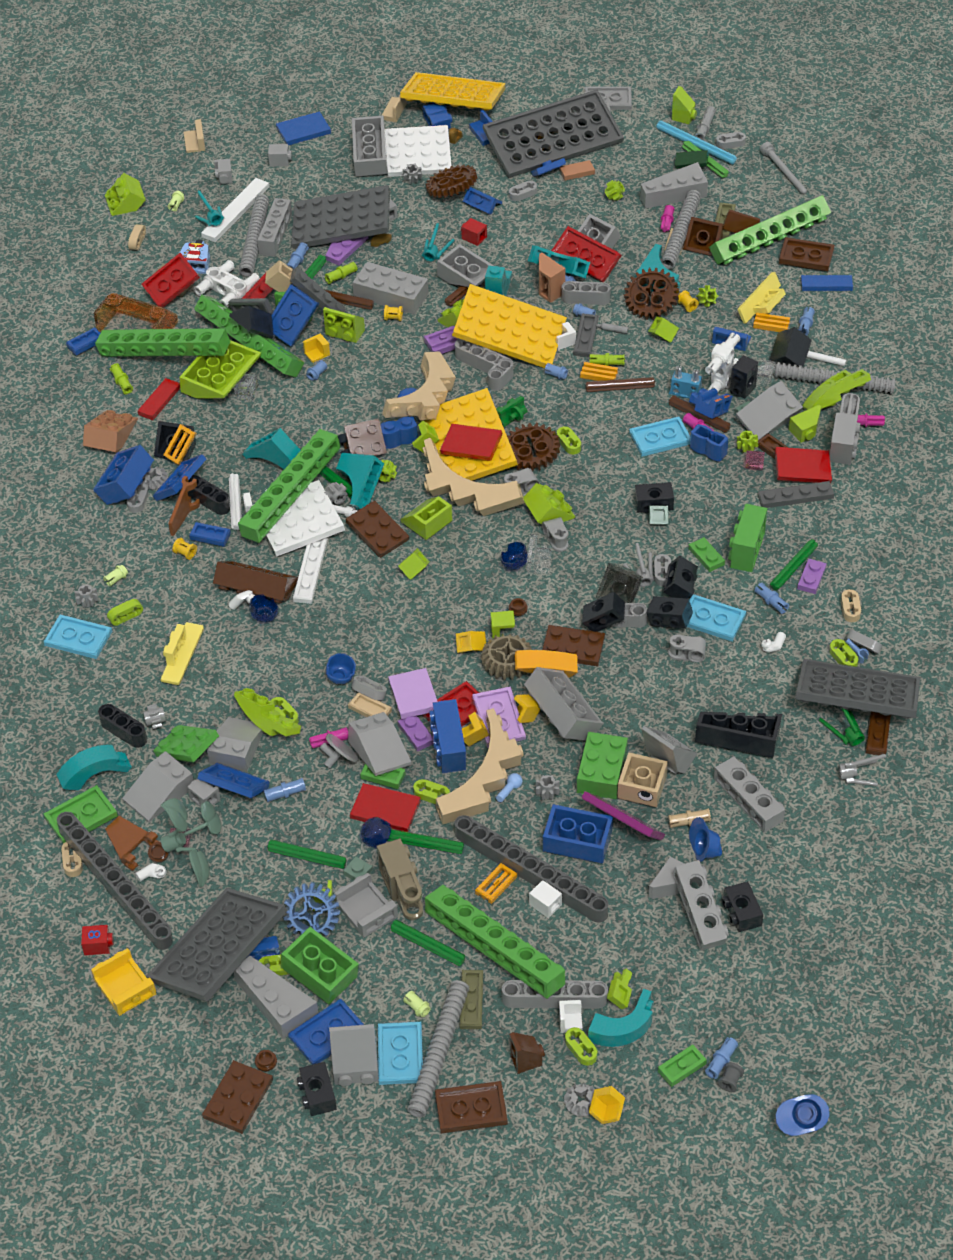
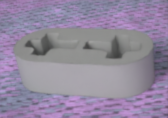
[716,132,746,149]
[509,181,537,201]
[127,483,149,513]
[654,554,671,586]
[846,629,883,654]
[352,676,387,700]

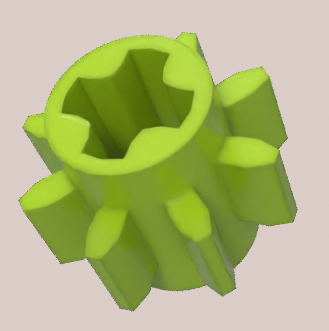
[605,180,625,201]
[696,285,719,307]
[736,431,758,453]
[379,459,397,482]

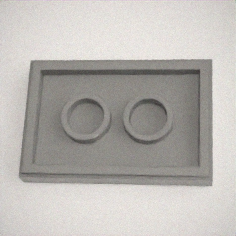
[585,87,632,110]

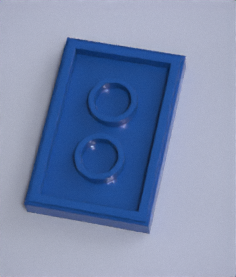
[276,111,331,146]
[272,284,319,347]
[153,454,206,501]
[197,763,270,798]
[288,999,364,1065]

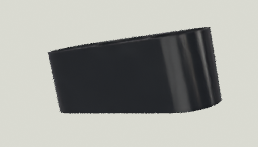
[187,475,230,515]
[98,704,147,748]

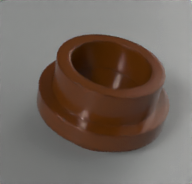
[509,598,528,616]
[148,842,169,863]
[255,1050,277,1071]

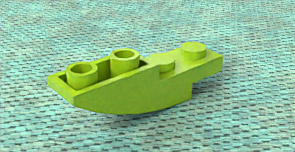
[802,369,871,410]
[234,688,301,736]

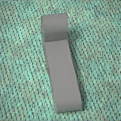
[455,339,513,391]

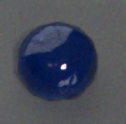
[501,542,529,570]
[249,594,278,622]
[360,817,391,849]

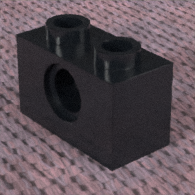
[730,355,758,399]
[635,482,674,513]
[663,556,698,599]
[582,592,625,632]
[646,596,693,629]
[721,881,763,933]
[297,1061,337,1116]

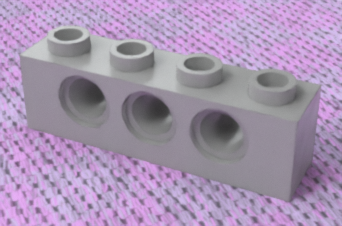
[258,198,292,257]
[714,756,785,833]
[672,860,729,951]

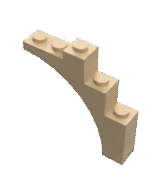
[382,352,456,420]
[423,438,525,516]
[436,708,524,825]

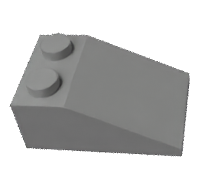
[578,214,621,249]
[437,244,494,287]
[736,381,803,440]
[348,712,411,776]
[207,717,264,772]
[642,726,698,774]
[122,751,193,822]
[329,1024,379,1086]

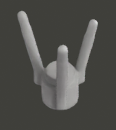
[623,543,654,587]
[839,754,886,786]

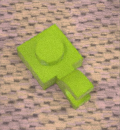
[607,968,632,1009]

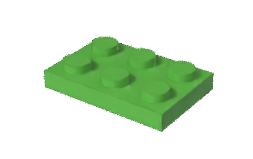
[153,725,219,762]
[44,785,118,844]

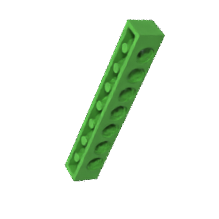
[709,195,831,265]
[194,294,305,377]
[95,328,231,356]
[238,429,340,543]
[425,885,565,999]

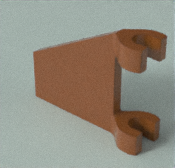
[168,476,200,536]
[105,816,159,871]

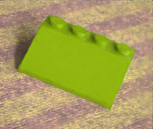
[179,340,261,398]

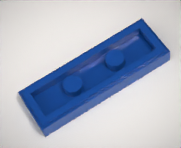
[801,275,853,291]

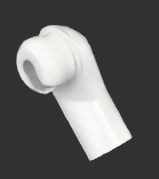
[229,590,256,610]
[761,632,786,653]
[135,863,166,882]

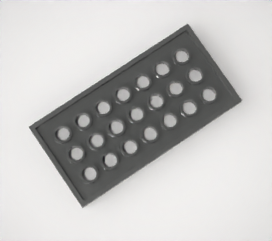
[482,89,624,178]

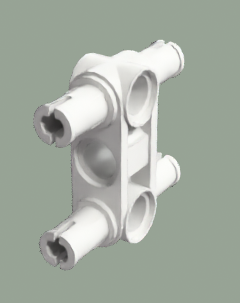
[194,260,260,308]
[705,333,740,392]

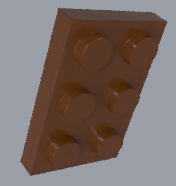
[779,237,835,271]
[346,500,410,558]
[542,625,605,666]
[202,1060,273,1134]
[435,1081,508,1134]

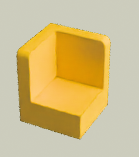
[303,333,330,363]
[456,631,486,653]
[514,694,540,723]
[462,712,489,746]
[589,1086,625,1124]

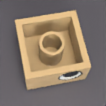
[617,753,668,807]

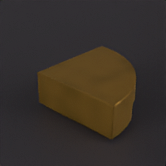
[449,128,463,144]
[371,233,392,247]

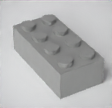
[352,115,388,176]
[352,262,429,315]
[524,667,604,741]

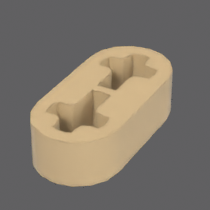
[128,224,146,250]
[841,589,861,622]
[61,842,83,877]

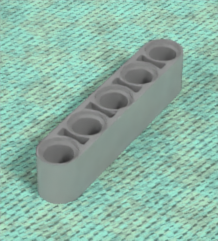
[502,980,608,1009]

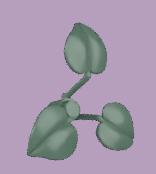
[160,798,222,888]

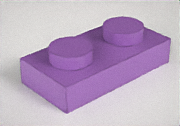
[797,559,827,594]
[397,716,433,752]

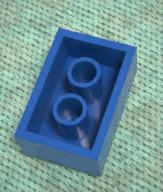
[93,445,154,505]
[429,699,466,773]
[543,804,613,864]

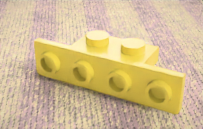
[738,272,786,323]
[160,622,204,685]

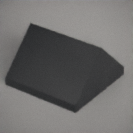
[229,306,274,339]
[769,327,812,368]
[154,421,196,461]

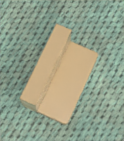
[382,95,407,122]
[184,119,205,153]

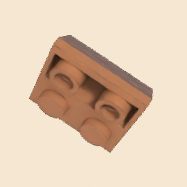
[539,252,565,303]

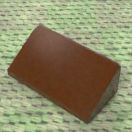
[723,209,760,233]

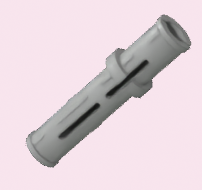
[695,106,716,140]

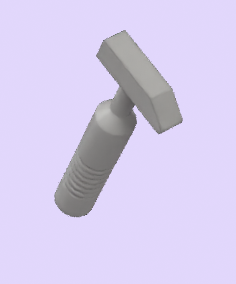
[597,323,629,334]

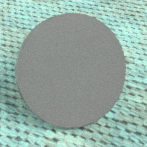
[320,734,359,768]

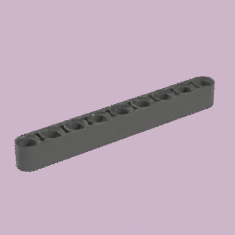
[57,812,173,950]
[455,815,608,923]

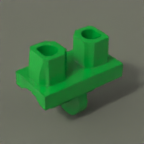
[496,396,528,427]

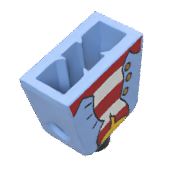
[179,239,210,274]

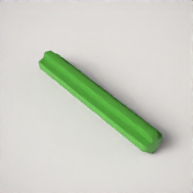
[682,141,729,178]

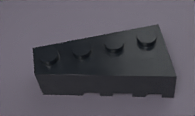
[695,712,783,758]

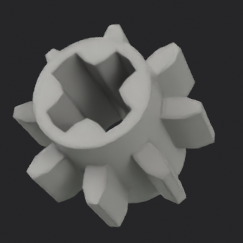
[403,163,422,184]
[324,482,348,505]
[74,585,99,608]
[143,704,166,729]
[536,775,560,800]

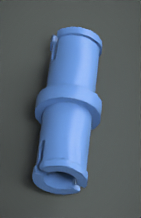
[287,243,309,269]
[798,307,815,336]
[755,583,789,614]
[264,778,306,802]
[705,1037,738,1079]

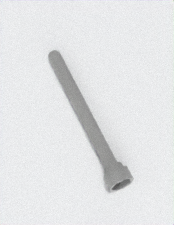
[760,142,807,194]

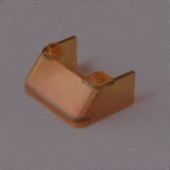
[93,293,178,333]

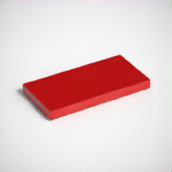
[551,226,622,282]

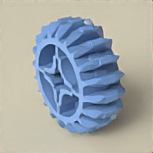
[284,882,340,936]

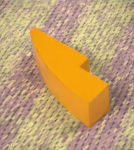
[515,650,578,678]

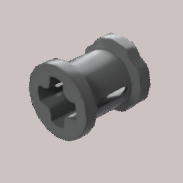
[718,1062,744,1093]

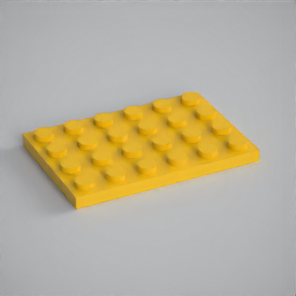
[400,72,506,111]
[452,284,567,368]
[424,388,518,481]

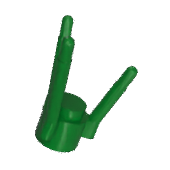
[819,708,865,746]

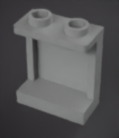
[334,873,398,938]

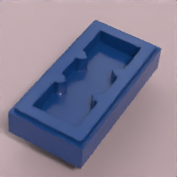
[531,158,566,177]
[66,327,100,355]
[189,522,231,547]

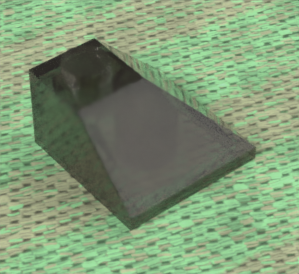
[596,563,643,603]

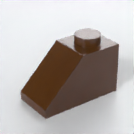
[509,1032,545,1074]

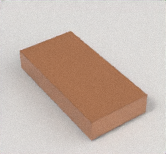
[560,160,595,181]

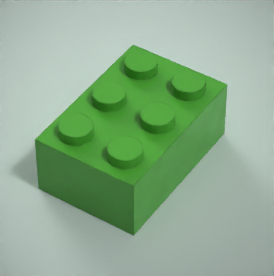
[728,504,768,572]
[577,732,628,799]
[281,927,359,1004]

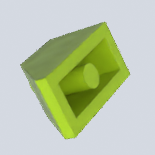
[672,86,697,124]
[789,405,821,443]

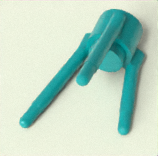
[195,191,224,226]
[422,223,455,261]

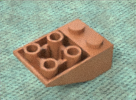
[83,410,138,452]

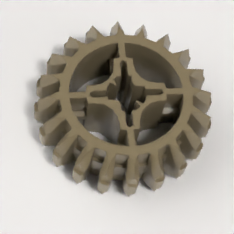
[481,633,532,681]

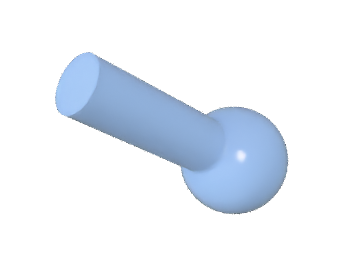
[496,773,523,802]

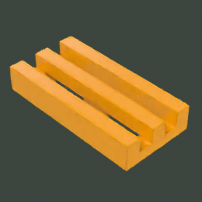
[753,312,790,332]
[580,362,618,381]
[163,424,197,464]
[475,863,517,904]

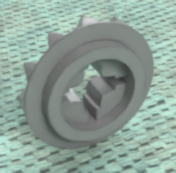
[142,466,168,489]
[564,1082,594,1116]

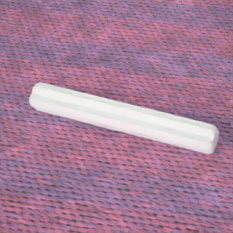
[229,473,242,530]

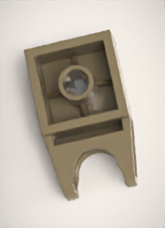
[377,838,423,920]

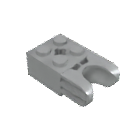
[830,393,860,465]

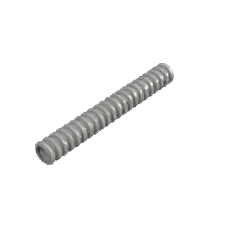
[661,190,701,269]
[239,194,269,277]
[775,362,896,394]
[407,980,470,1117]

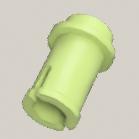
[168,191,184,211]
[103,565,128,587]
[403,991,431,1017]

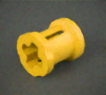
[677,290,699,312]
[384,305,403,321]
[172,538,197,560]

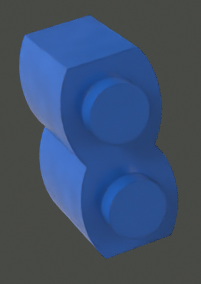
[422,103,452,128]
[380,416,418,449]
[690,424,728,461]

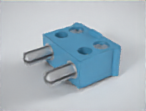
[669,366,702,398]

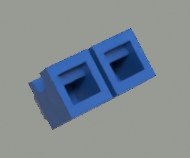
[689,388,733,419]

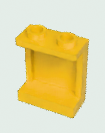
[91,948,156,1016]

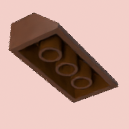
[213,560,298,603]

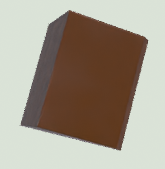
[683,217,724,256]

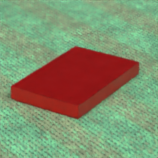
[142,252,200,309]
[440,424,503,461]
[775,447,832,484]
[422,681,479,727]
[350,783,421,832]

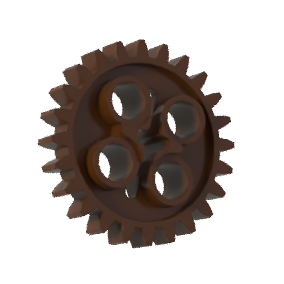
[426,164,478,198]
[624,267,679,320]
[507,423,560,471]

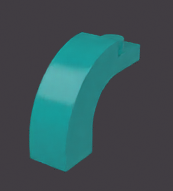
[528,245,590,279]
[56,745,132,791]
[588,989,654,1047]

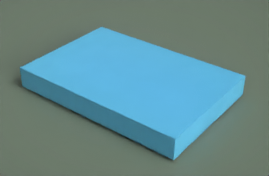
[629,417,691,457]
[687,594,746,642]
[44,614,112,659]
[378,1022,423,1085]

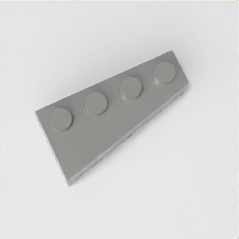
[640,162,708,209]
[233,956,319,1039]

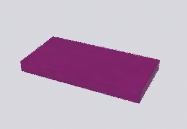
[582,791,665,840]

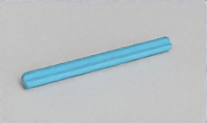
[656,120,737,165]

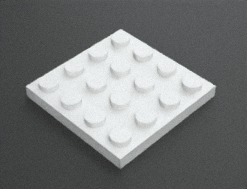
[385,125,451,177]
[266,480,345,557]

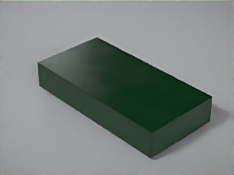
[675,150,709,169]

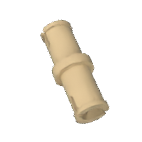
[668,808,711,828]

